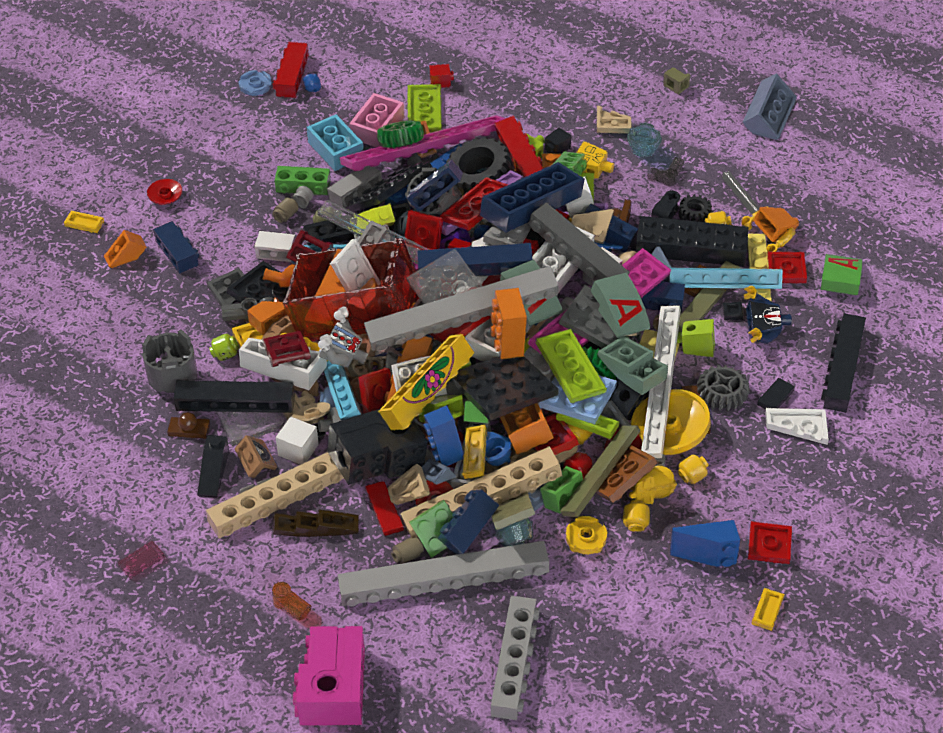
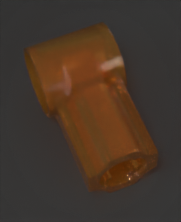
[272,582,312,621]

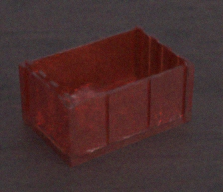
[283,238,419,341]

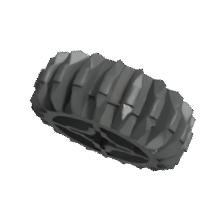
[697,364,750,411]

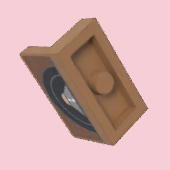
[234,435,277,478]

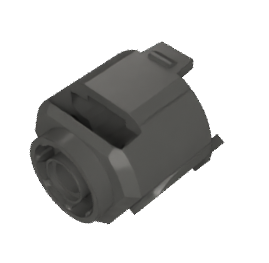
[405,168,462,217]
[142,329,198,393]

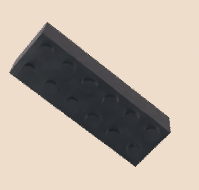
[636,216,749,267]

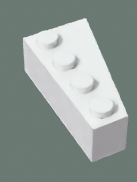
[239,338,327,390]

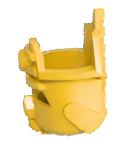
[629,466,677,504]

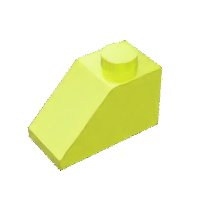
[353,204,395,233]

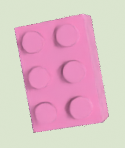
[349,93,404,148]

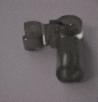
[647,157,684,186]

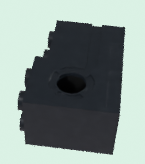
[327,409,428,485]

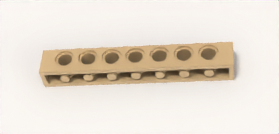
[401,447,562,540]
[206,452,344,538]

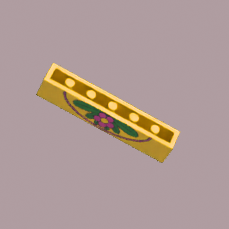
[379,334,475,430]

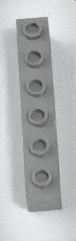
[491,596,540,720]

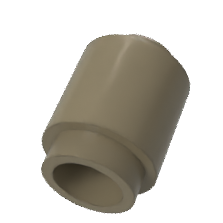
[272,197,298,223]
[391,537,424,564]

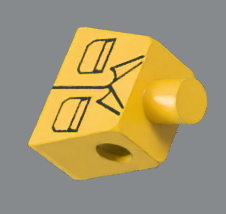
[577,141,614,179]

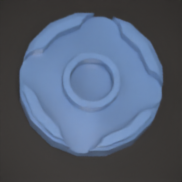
[239,70,272,96]

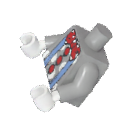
[318,306,369,367]

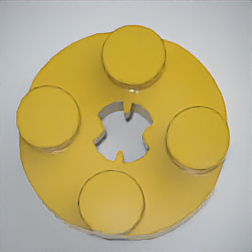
[566,516,607,554]

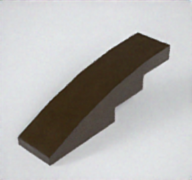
[273,509,359,537]

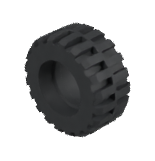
[446,137,516,197]

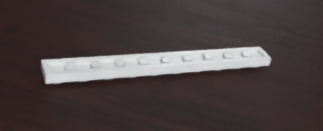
[641,306,681,458]

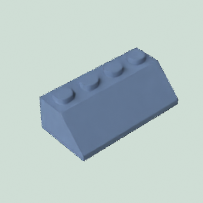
[743,73,797,140]

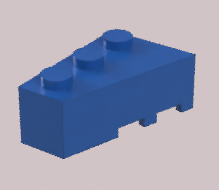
[423,406,464,466]

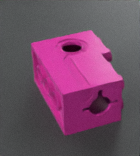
[293,626,365,725]

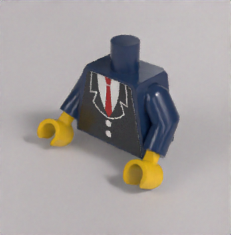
[744,286,792,344]

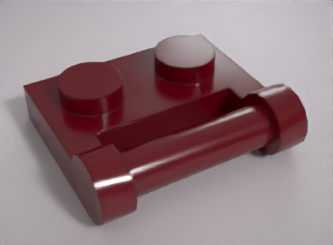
[286,230,334,273]
[263,331,311,367]

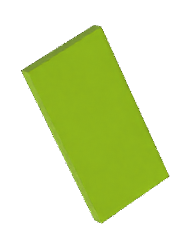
[407,84,442,133]
[535,329,607,403]

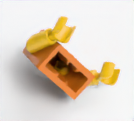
[741,207,799,252]

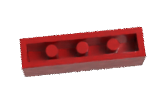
[273,42,309,98]

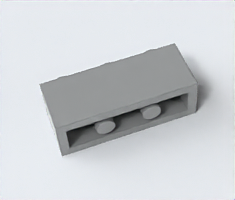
[327,165,382,211]

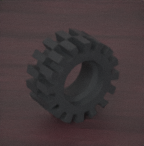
[679,194,712,222]

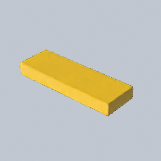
[462,425,487,479]

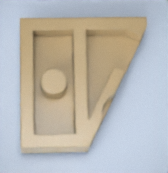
[597,106,631,133]
[571,209,614,244]
[387,464,430,505]

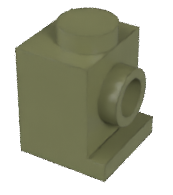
[663,67,690,94]

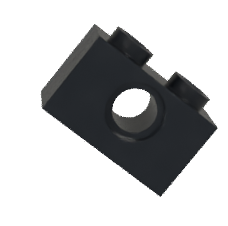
[608,379,647,421]

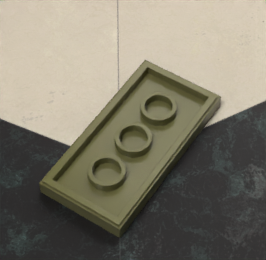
[492,492,535,530]

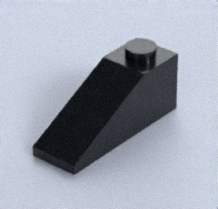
[197,435,229,498]

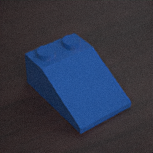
[670,520,740,567]

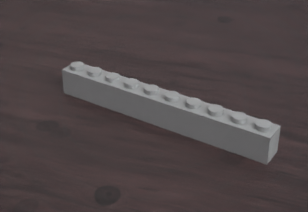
[364,266,558,351]
[337,541,549,606]

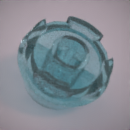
[627,123,662,157]
[494,517,533,547]

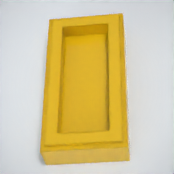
[64,211,104,233]
[752,588,785,631]

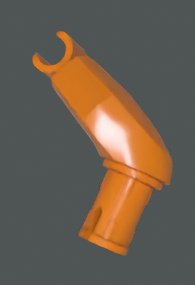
[263,264,312,287]

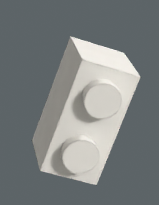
[255,231,295,262]

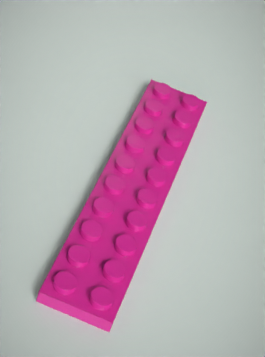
[340,115,506,171]
[528,248,671,356]

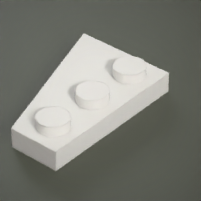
[765,408,829,445]

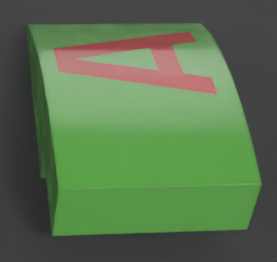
[820,254,862,295]

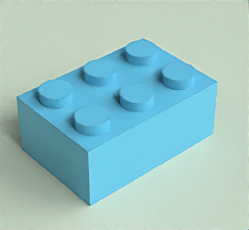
[307,114,364,171]

